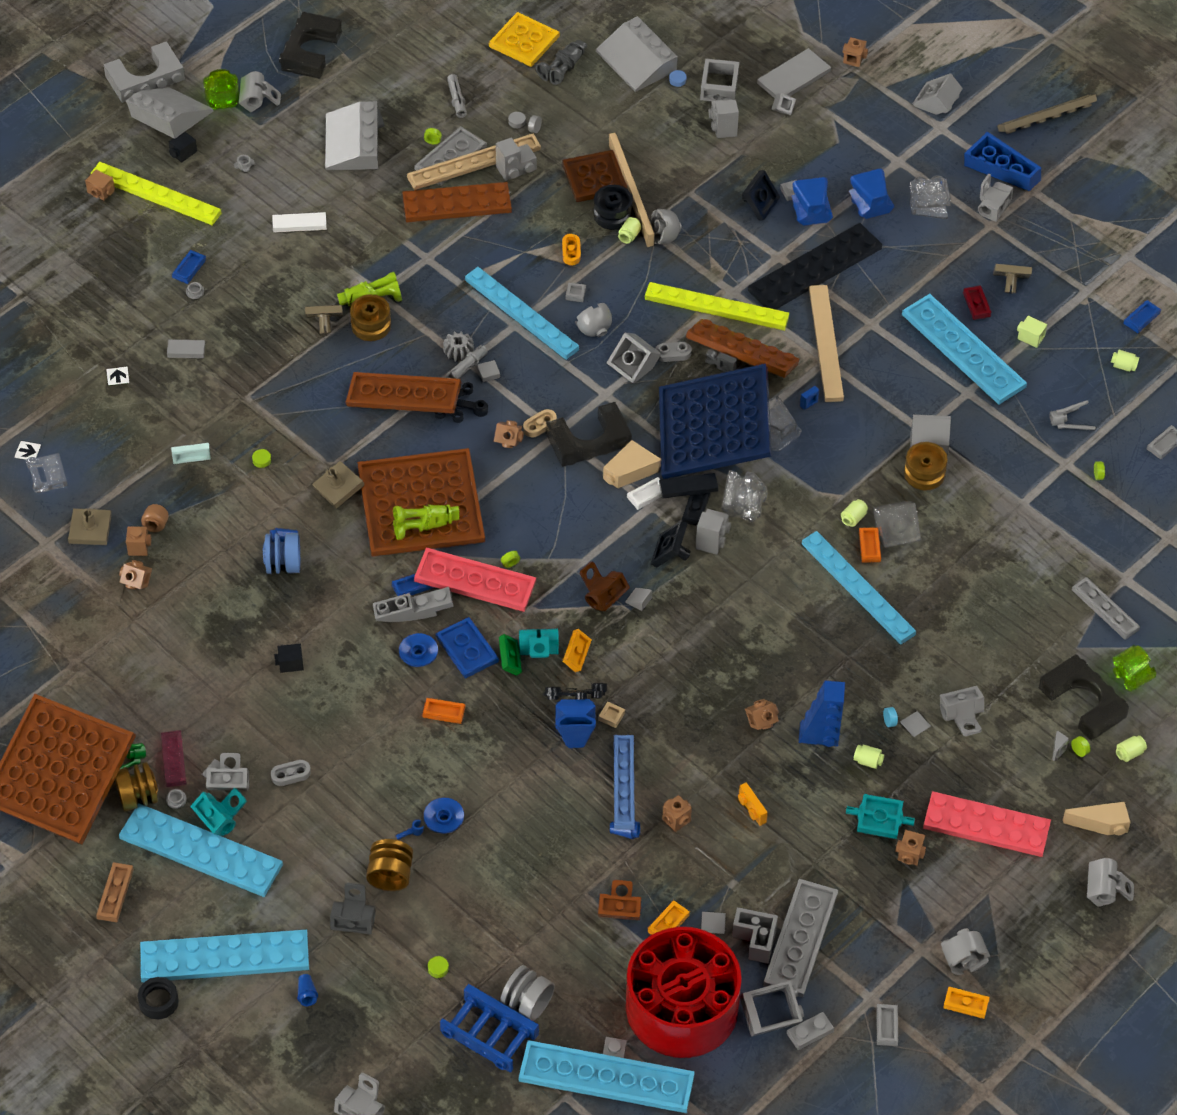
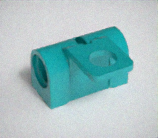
[519,628,559,658]
[190,788,247,836]

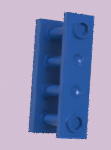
[440,984,539,1073]

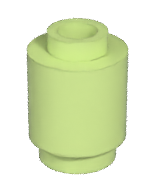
[618,217,642,244]
[1111,350,1139,372]
[841,499,868,527]
[1116,735,1147,762]
[854,744,885,769]

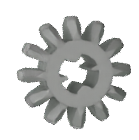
[443,331,474,362]

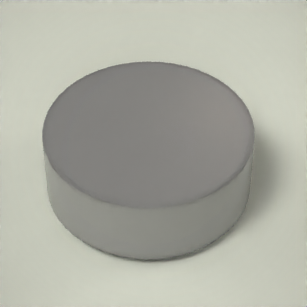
[508,112,526,129]
[528,115,542,133]

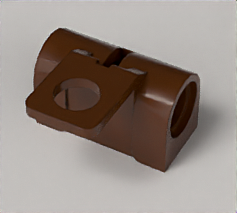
[580,561,630,611]

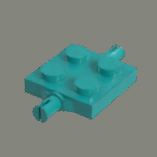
[846,794,915,839]

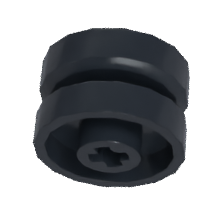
[594,184,633,230]

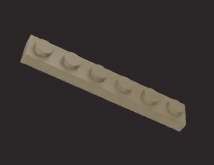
[997,94,1097,134]

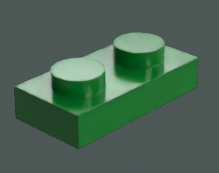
[499,634,522,676]

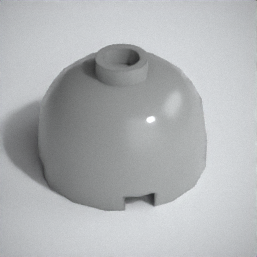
[650,209,682,244]
[575,303,612,337]

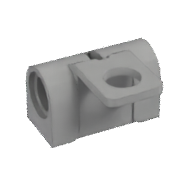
[239,71,281,112]
[978,173,1013,222]
[940,686,984,736]
[206,753,249,791]
[1087,858,1134,907]
[334,1073,385,1115]

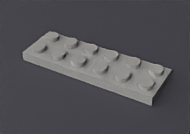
[763,879,838,998]

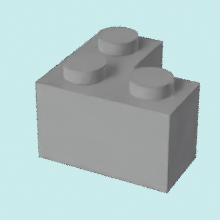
[708,99,739,138]
[496,137,537,181]
[696,509,731,555]
[732,907,778,964]

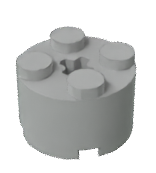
[941,928,990,975]

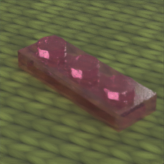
[161,730,187,787]

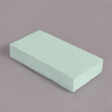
[171,443,211,464]

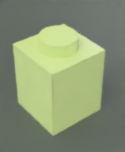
[1017,316,1047,348]

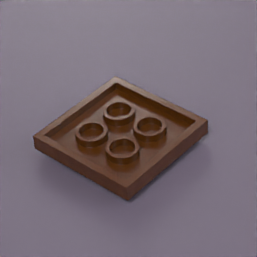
[562,150,627,202]

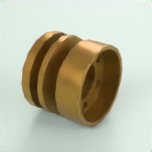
[115,762,158,812]
[366,839,413,891]

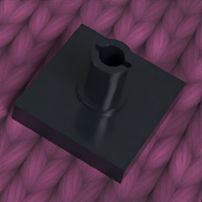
[742,170,780,220]
[651,520,691,568]

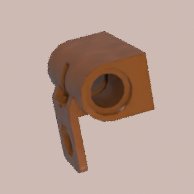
[598,880,641,921]

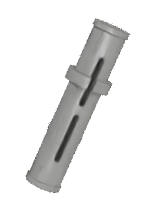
[447,74,467,118]
[446,345,488,379]

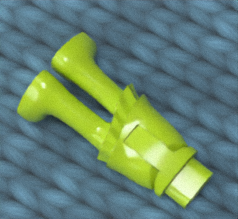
[337,272,402,306]
[393,504,459,540]

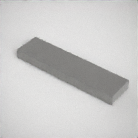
[1072,577,1140,640]

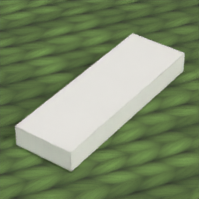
[272,212,327,232]

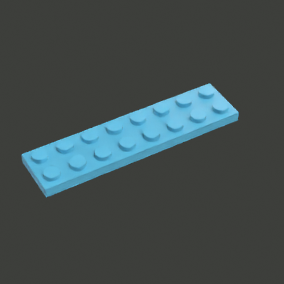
[902,294,1027,405]
[119,803,283,897]
[140,929,309,982]
[519,1040,695,1113]

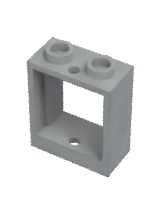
[700,59,739,101]
[740,980,804,1037]

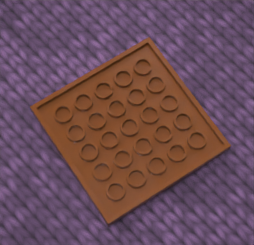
[357,448,485,557]
[0,694,136,845]

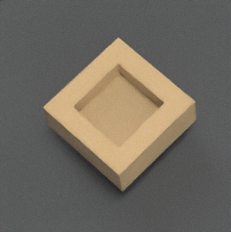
[598,702,625,728]

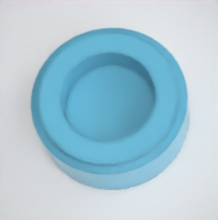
[883,707,898,727]

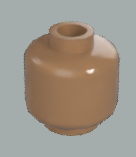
[141,504,169,532]

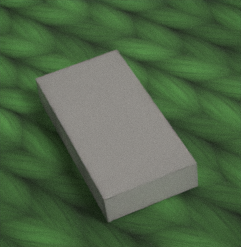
[167,339,206,358]
[1147,425,1177,460]
[876,1004,898,1046]

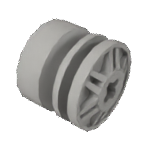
[501,965,555,1021]

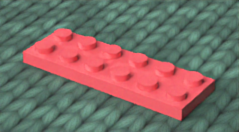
[414,548,536,612]
[923,791,1051,857]

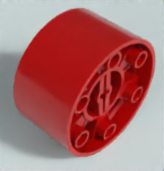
[626,927,741,1058]

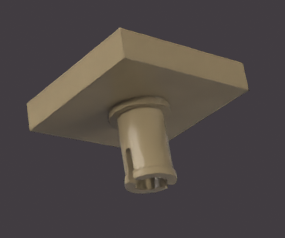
[993,264,1032,293]
[305,305,343,334]
[312,461,365,509]
[68,508,112,545]

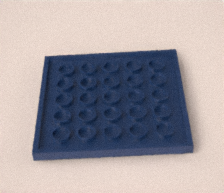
[659,364,772,479]

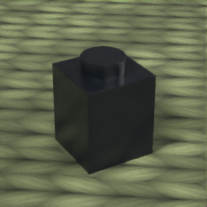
[169,132,197,163]
[274,643,304,673]

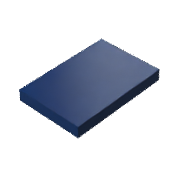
[435,617,499,679]

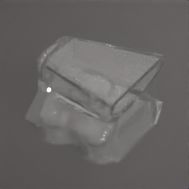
[910,176,951,219]
[769,396,802,451]
[721,470,768,523]

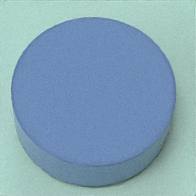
[669,70,687,87]

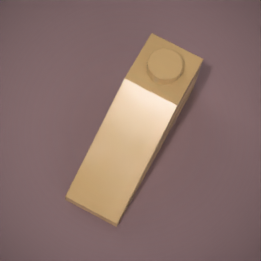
[1063,802,1130,835]

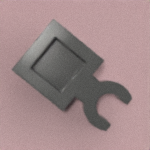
[705,349,737,372]

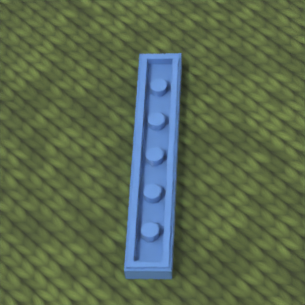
[614,735,635,830]

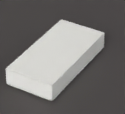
[627,477,662,510]

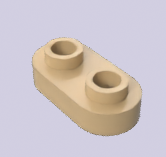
[523,409,557,437]

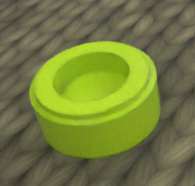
[424,128,442,145]
[252,449,271,468]
[1094,461,1105,480]
[500,551,520,568]
[1071,736,1090,757]
[428,956,449,978]

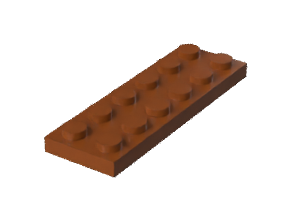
[402,182,512,223]
[686,319,800,378]
[346,372,461,413]

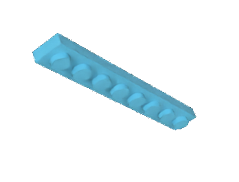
[465,267,579,360]
[802,531,916,645]

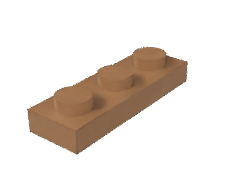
[96,862,134,922]

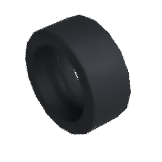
[137,977,179,1020]

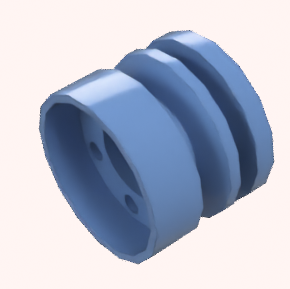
[263,533,300,574]

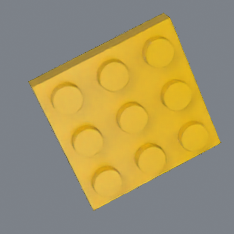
[489,12,560,67]

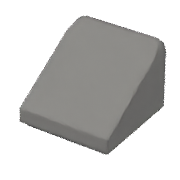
[772,93,796,115]
[626,588,652,611]
[1052,731,1069,762]

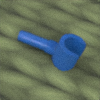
[395,820,424,840]

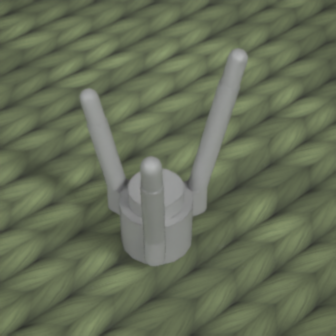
[1049,400,1096,430]

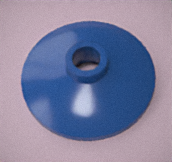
[399,633,438,667]
[424,798,464,834]

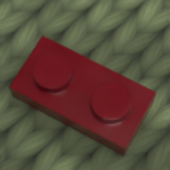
[963,285,992,320]

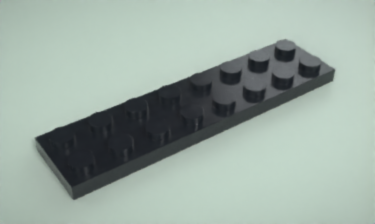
[748,223,882,310]

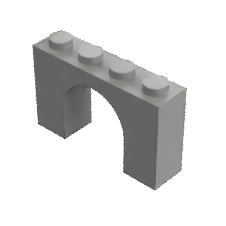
[104,41,185,103]

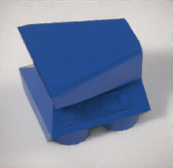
[849,168,894,219]
[791,177,833,226]
[555,699,596,748]

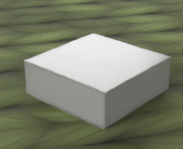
[566,283,586,302]
[477,360,500,382]

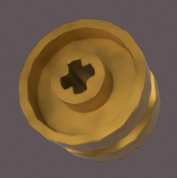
[350,294,391,341]
[904,442,948,490]

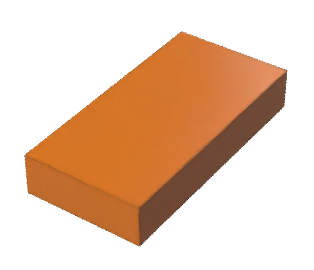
[859,527,881,563]
[423,698,466,724]

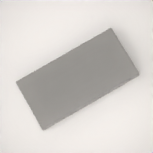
[757,48,831,98]
[414,126,487,186]

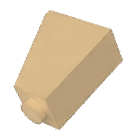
[603,440,661,488]

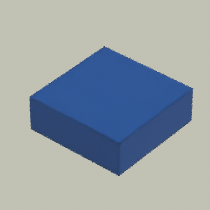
[800,386,819,410]

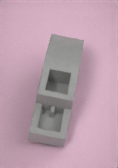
[373,587,454,622]

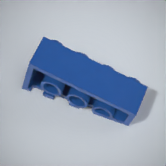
[964,132,1041,191]
[798,681,845,747]

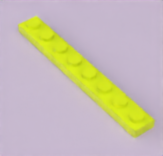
[91,162,222,225]
[645,282,790,331]

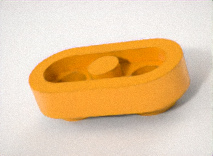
[562,234,581,265]

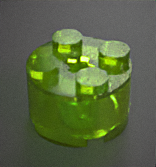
[203,69,239,109]
[1112,645,1156,692]

